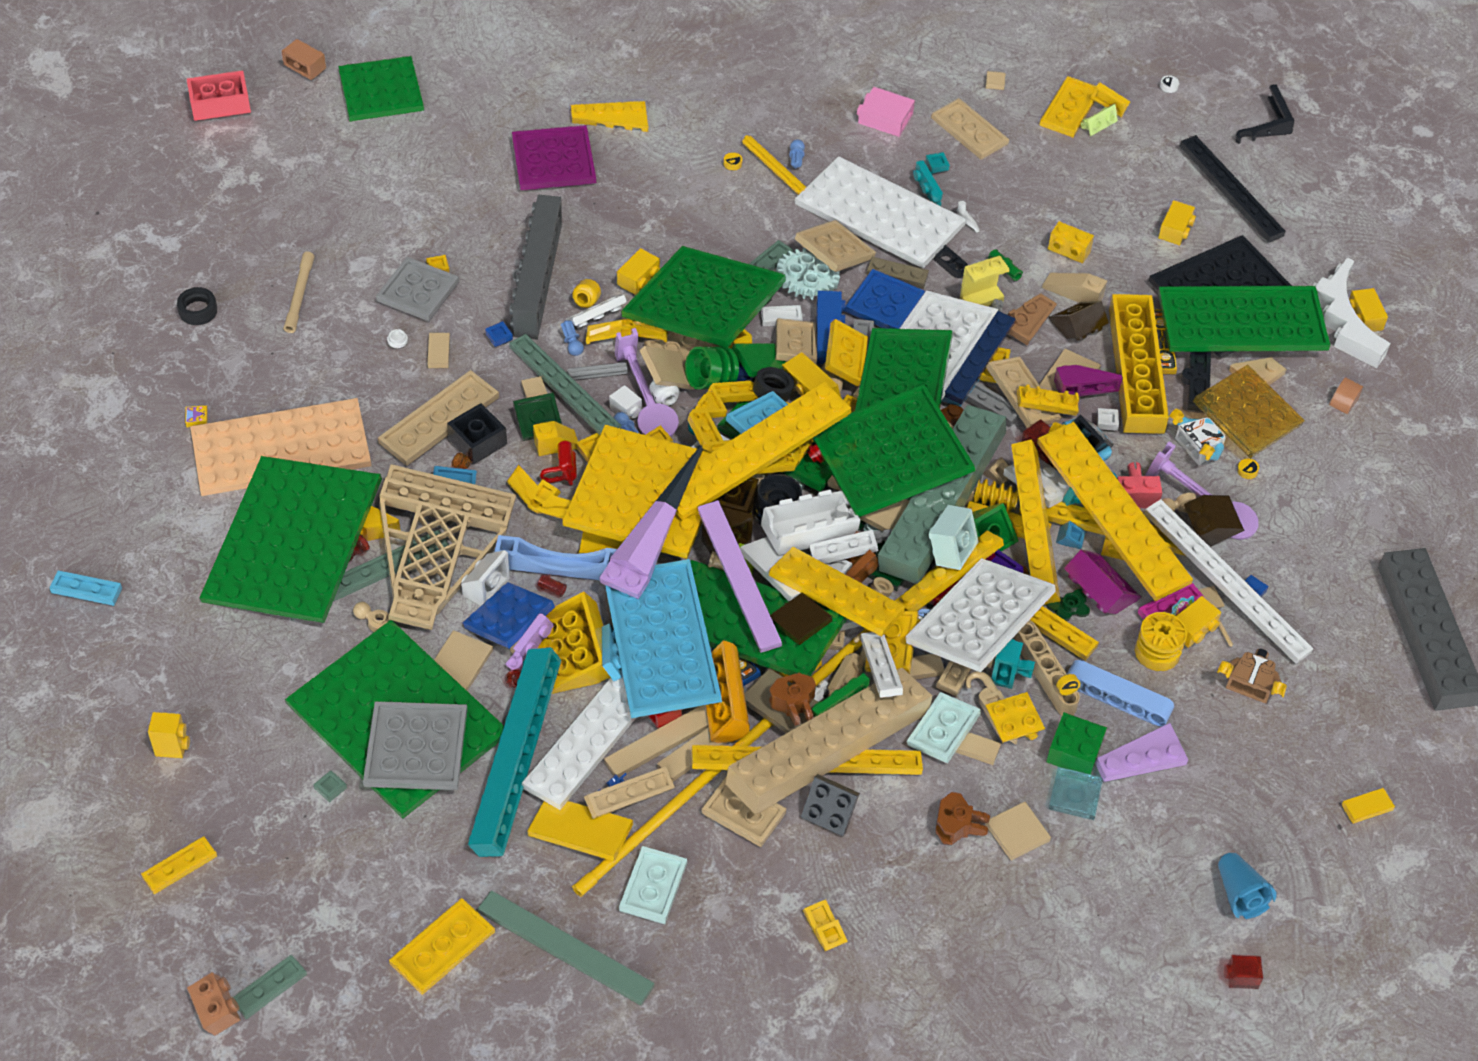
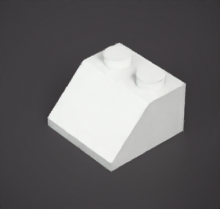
[461,550,510,606]

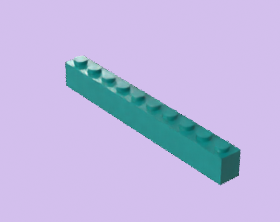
[468,647,561,857]

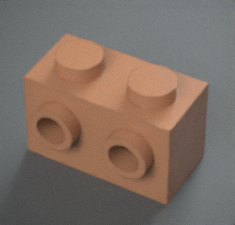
[282,39,326,80]
[187,972,241,1036]

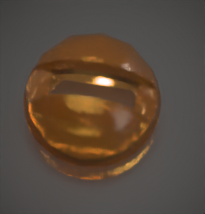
[452,452,471,469]

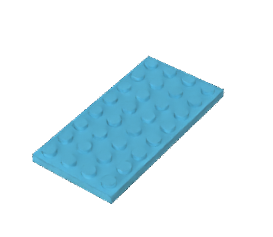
[605,559,722,718]

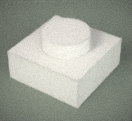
[1097,408,1119,431]

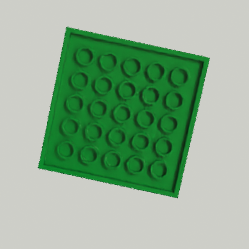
[621,246,786,348]
[812,384,975,517]

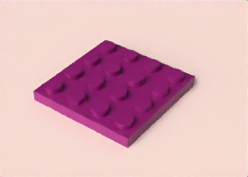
[512,125,596,190]

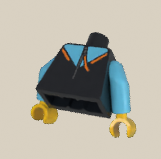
[1048,414,1114,461]

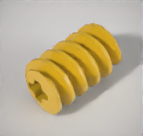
[974,478,1019,512]

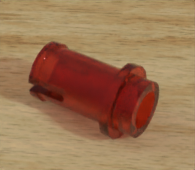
[537,574,567,597]

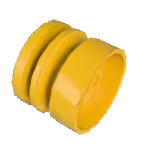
[1134,612,1187,671]

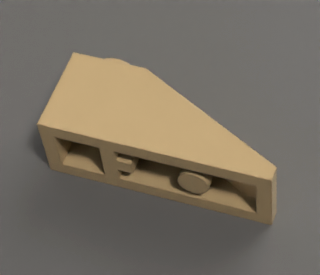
[1042,273,1107,303]

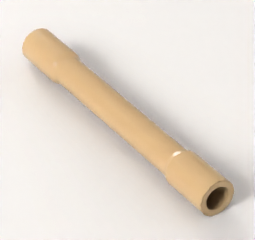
[284,252,315,333]

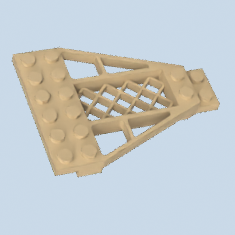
[379,464,516,630]

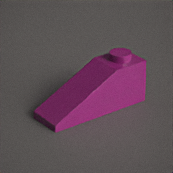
[1054,365,1122,396]

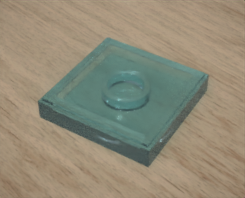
[1048,767,1103,820]

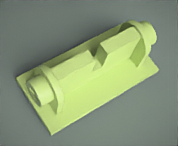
[1081,104,1118,136]

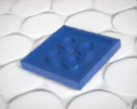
[845,269,925,329]
[462,582,555,649]

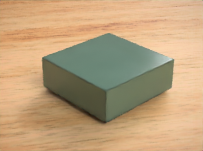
[313,770,347,803]

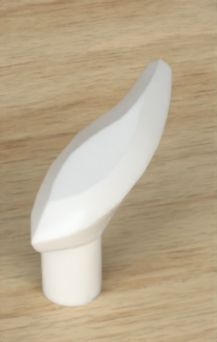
[956,201,979,233]

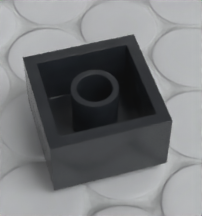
[447,403,507,464]

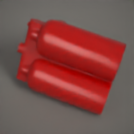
[540,441,577,486]

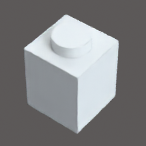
[609,385,642,420]

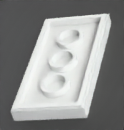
[740,537,800,601]

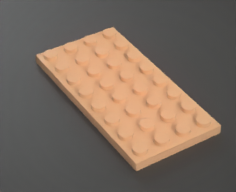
[190,398,372,496]

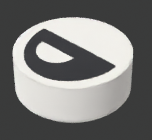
[1160,76,1179,93]

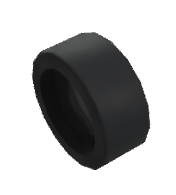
[177,287,217,325]
[753,367,794,402]

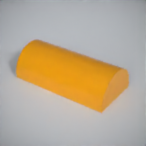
[706,641,750,743]

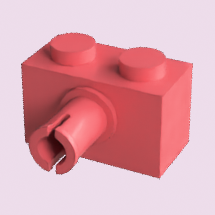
[1117,462,1162,508]

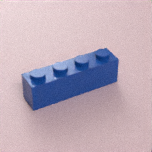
[816,290,845,364]

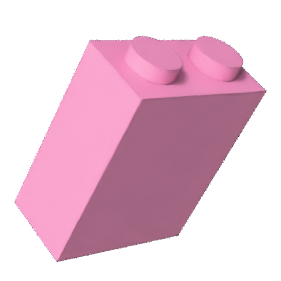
[857,87,915,137]

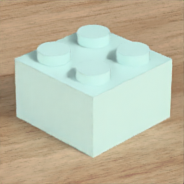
[929,505,978,570]

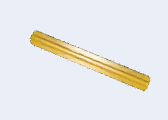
[742,135,807,195]

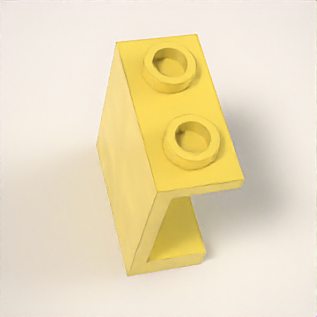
[960,256,1009,307]

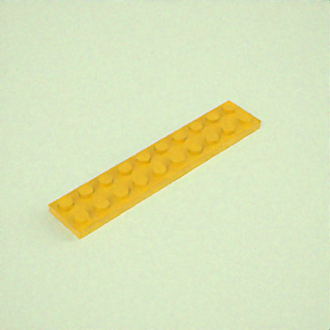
[656,382,851,521]
[1037,422,1193,602]

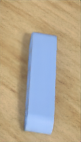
[1067,660,1174,727]

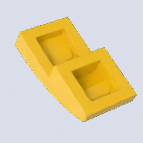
[803,899,848,952]

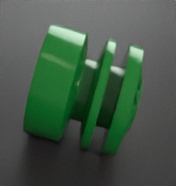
[685,347,739,390]

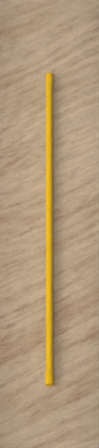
[572,566,940,897]

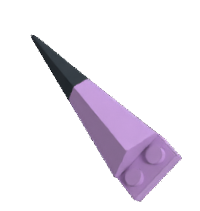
[599,445,703,599]

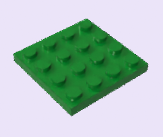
[338,56,424,122]

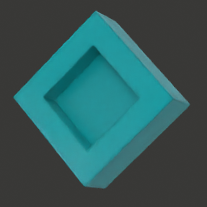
[925,152,950,174]

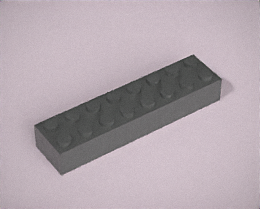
[509,194,562,340]
[1378,548,1478,711]

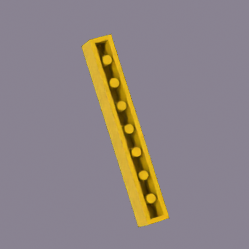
[1011,439,1061,605]

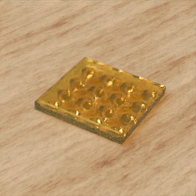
[1193,364,1305,459]

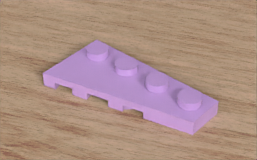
[1095,723,1188,782]

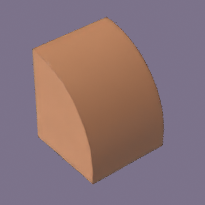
[1329,377,1363,414]

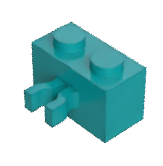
[991,639,1035,689]

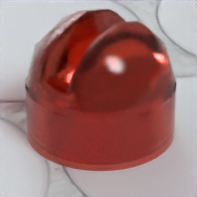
[505,669,521,688]

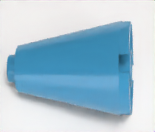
[1218,853,1277,919]

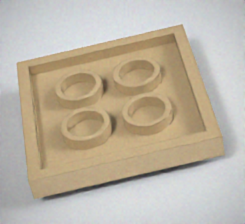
[795,220,876,272]

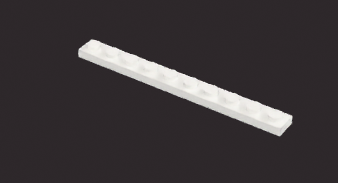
[1144,499,1313,664]

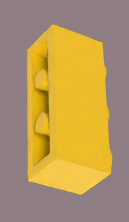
[782,352,841,397]

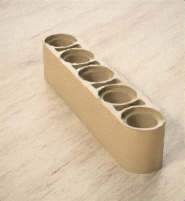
[1014,620,1080,716]

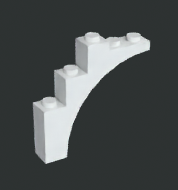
[1312,258,1391,368]

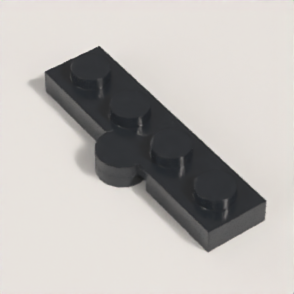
[1181,351,1211,412]

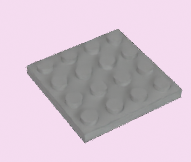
[363,702,468,790]

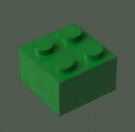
[1046,712,1107,778]

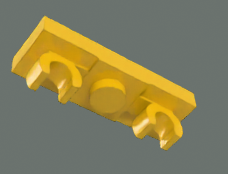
[1017,384,1079,416]

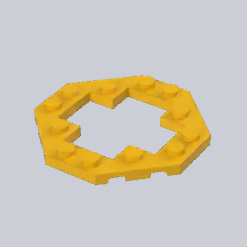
[687,381,814,474]

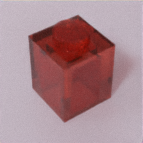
[1224,955,1263,989]

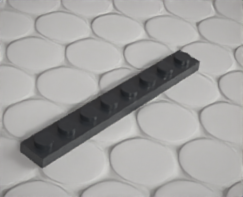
[1180,135,1286,243]

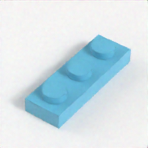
[49,570,122,606]
[602,624,622,681]

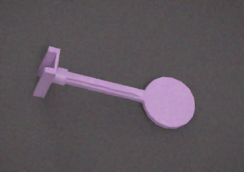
[615,328,679,437]
[1145,441,1258,540]

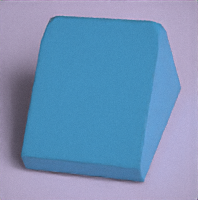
[1056,521,1086,549]

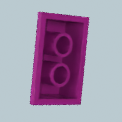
[1064,549,1141,614]

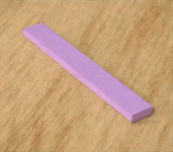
[698,501,782,653]

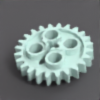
[776,248,840,300]

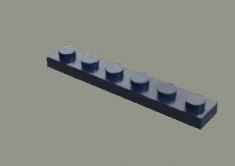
[944,311,1016,405]

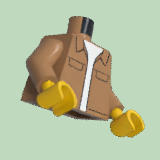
[1217,649,1287,703]

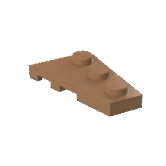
[1007,293,1057,345]

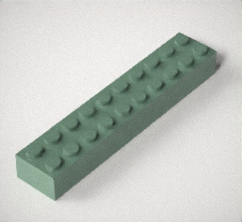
[878,404,1006,584]

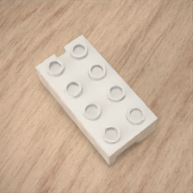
[761,490,860,555]

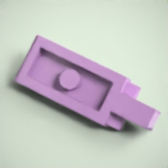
[505,614,554,674]

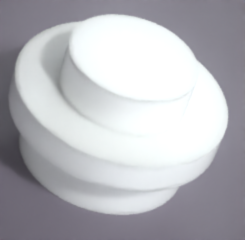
[387,329,408,348]

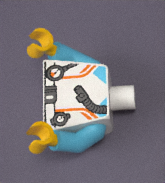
[1169,408,1229,466]

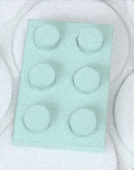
[907,692,980,763]
[619,846,687,924]

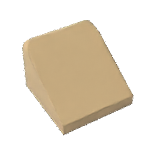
[983,457,1009,485]

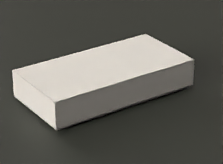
[761,305,803,326]

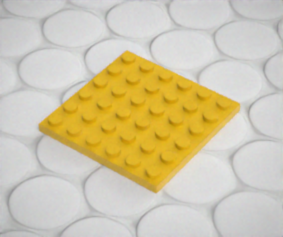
[563,425,711,559]

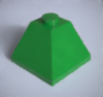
[972,503,1019,552]

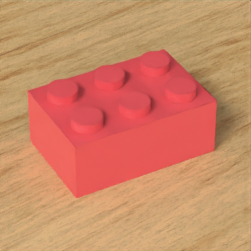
[187,70,251,121]

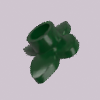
[1046,588,1090,621]

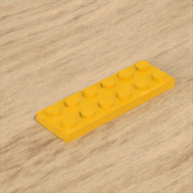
[769,547,905,637]

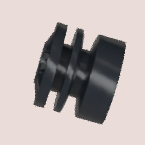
[754,474,802,525]

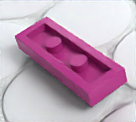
[1138,583,1204,620]

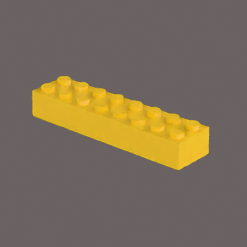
[1109,294,1169,434]

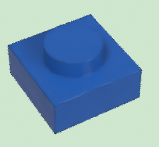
[485,321,513,347]
[1245,575,1269,597]

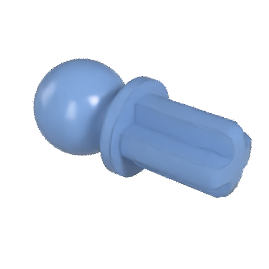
[789,140,805,169]
[561,320,584,356]
[613,412,639,433]

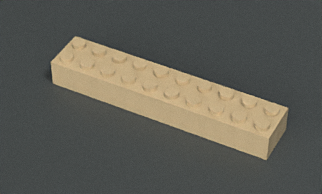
[726,668,932,815]

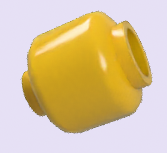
[572,279,601,308]

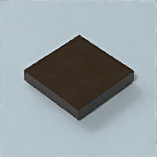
[770,593,832,645]

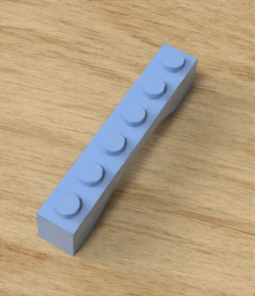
[495,535,617,580]

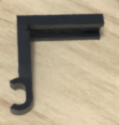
[1236,84,1295,144]

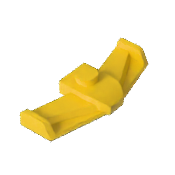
[586,318,668,345]
[507,464,571,519]

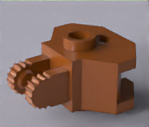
[769,673,816,726]
[935,792,990,845]

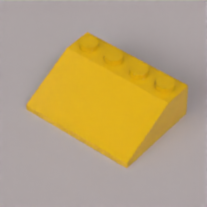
[538,591,610,694]

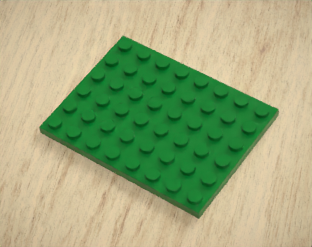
[199,456,382,623]
[285,620,504,819]

